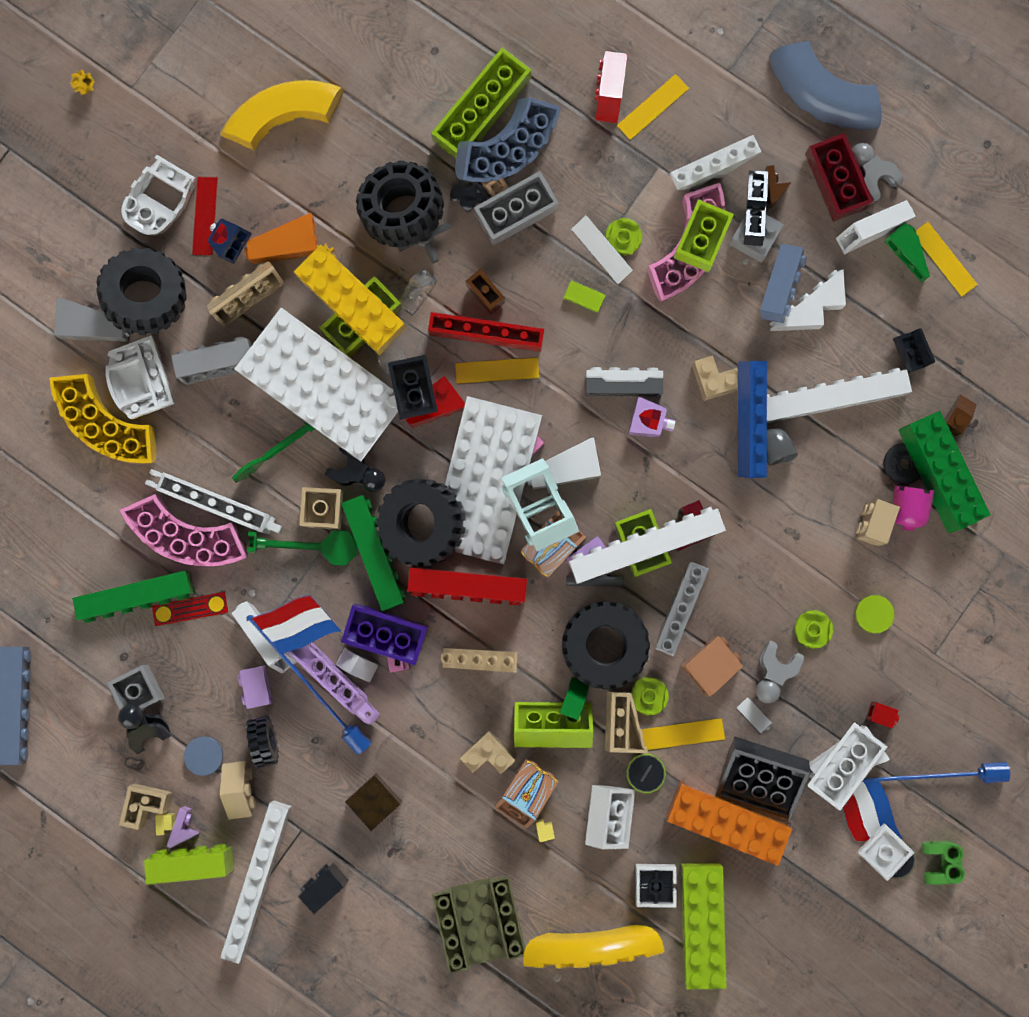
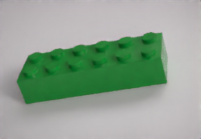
[898,411,991,534]

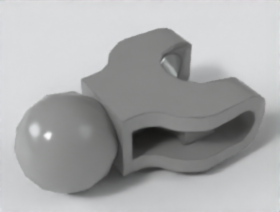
[852,143,903,203]
[756,640,804,704]

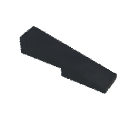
[743,170,768,246]

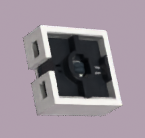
[635,864,676,907]

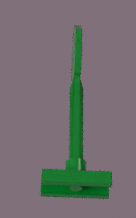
[232,422,328,483]
[247,530,357,566]

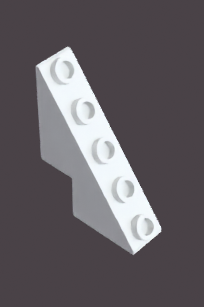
[670,135,762,190]
[770,270,846,331]

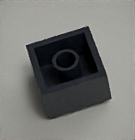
[298,863,349,915]

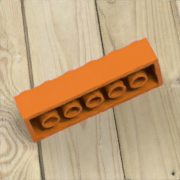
[665,782,792,866]

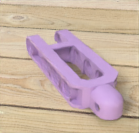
[288,642,381,724]

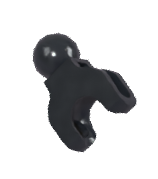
[325,447,386,492]
[118,704,171,754]

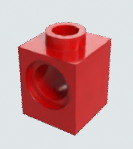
[866,701,899,729]

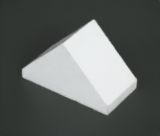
[336,647,379,682]

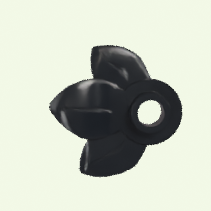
[450,180,488,212]

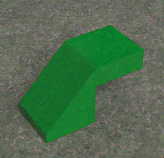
[560,677,589,720]

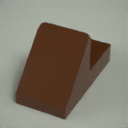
[764,165,791,208]

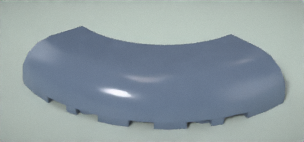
[769,41,882,130]
[455,97,561,182]

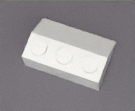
[585,785,635,849]

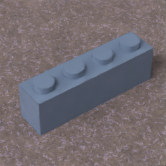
[760,244,807,323]

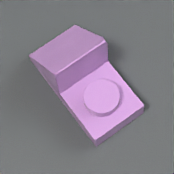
[167,806,200,848]

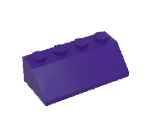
[341,603,429,665]

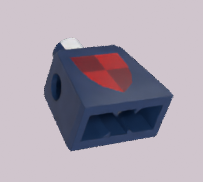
[208,218,252,264]

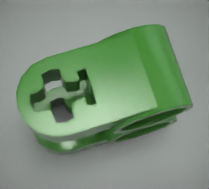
[922,841,965,885]

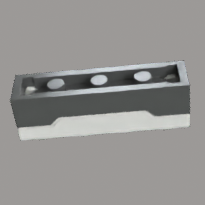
[586,367,663,397]

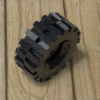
[246,715,279,768]

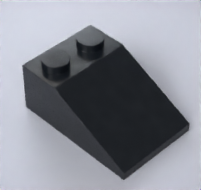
[388,355,438,420]

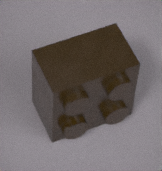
[345,773,402,831]

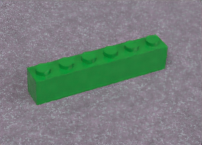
[341,495,407,612]
[72,571,195,624]

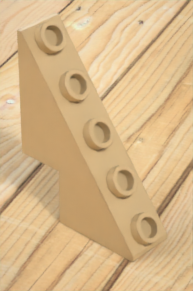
[441,648,518,673]

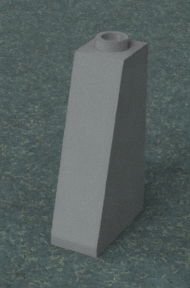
[54,298,131,342]

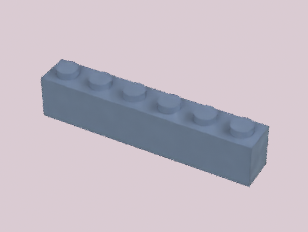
[0,647,32,765]

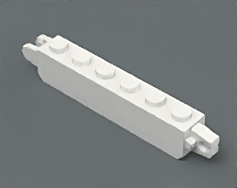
[145,469,283,534]

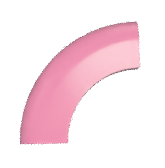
[647,183,725,302]
[120,494,248,566]

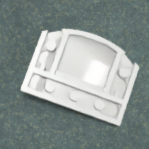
[106,335,175,420]

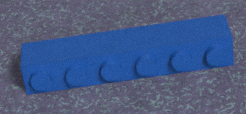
[738,361,767,478]

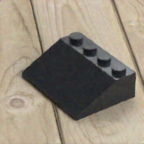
[715,736,810,820]

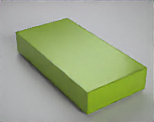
[563,280,606,313]

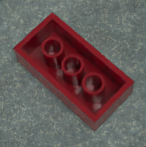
[805,133,873,222]

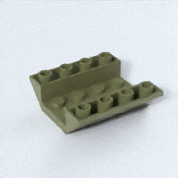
[432,876,525,974]

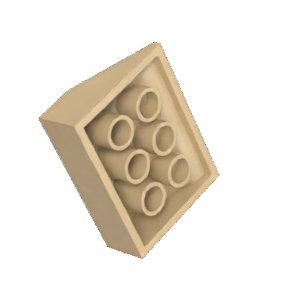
[207,261,285,327]

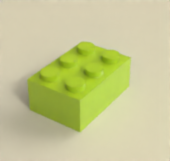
[673,199,734,273]
[614,509,672,577]

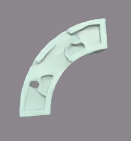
[501,458,579,551]

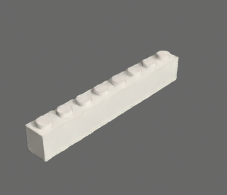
[767,368,912,423]
[569,507,726,584]
[220,801,292,964]

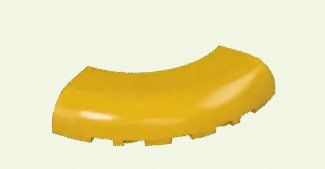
[220,80,344,151]
[49,374,157,464]
[523,924,664,968]

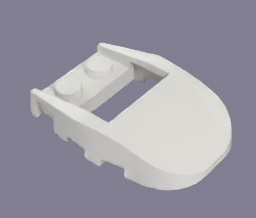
[121,155,197,236]

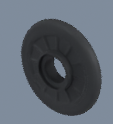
[884,443,921,485]

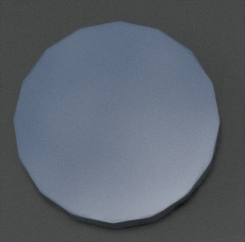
[184,736,223,776]

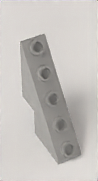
[655,561,709,656]

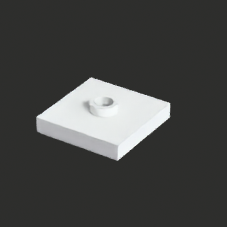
[857,824,914,881]

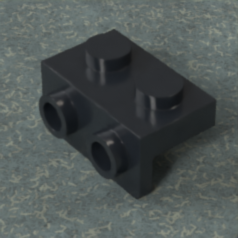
[893,328,935,373]

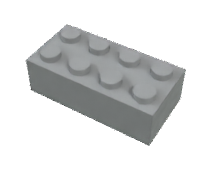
[474,171,559,246]
[171,337,253,385]

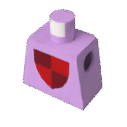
[628,397,675,437]

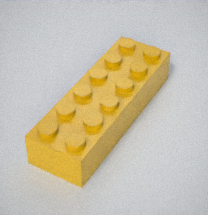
[294,245,406,356]

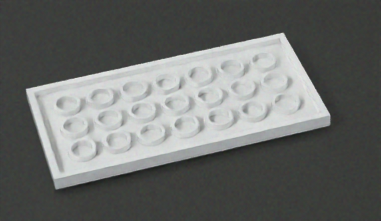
[234,308,398,462]
[445,396,542,564]

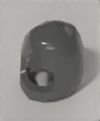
[767,428,798,466]

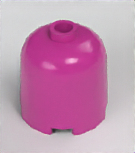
[893,486,934,531]

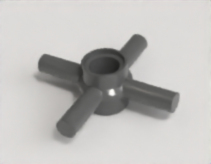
[397,222,451,264]

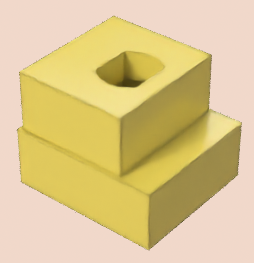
[156,813,176,835]
[536,819,555,842]

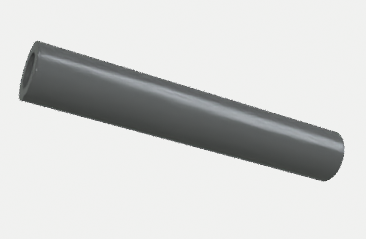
[566,576,624,586]

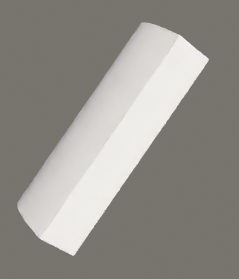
[807,722,887,811]

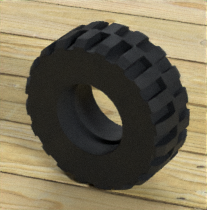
[356,161,444,247]
[96,248,187,336]
[376,479,466,567]
[562,601,650,690]

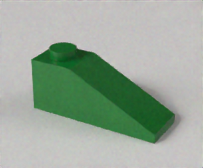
[884,222,930,283]

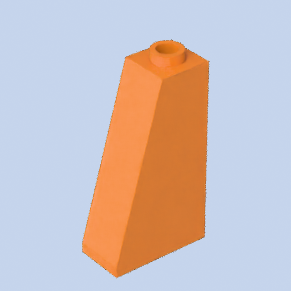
[244,213,318,264]

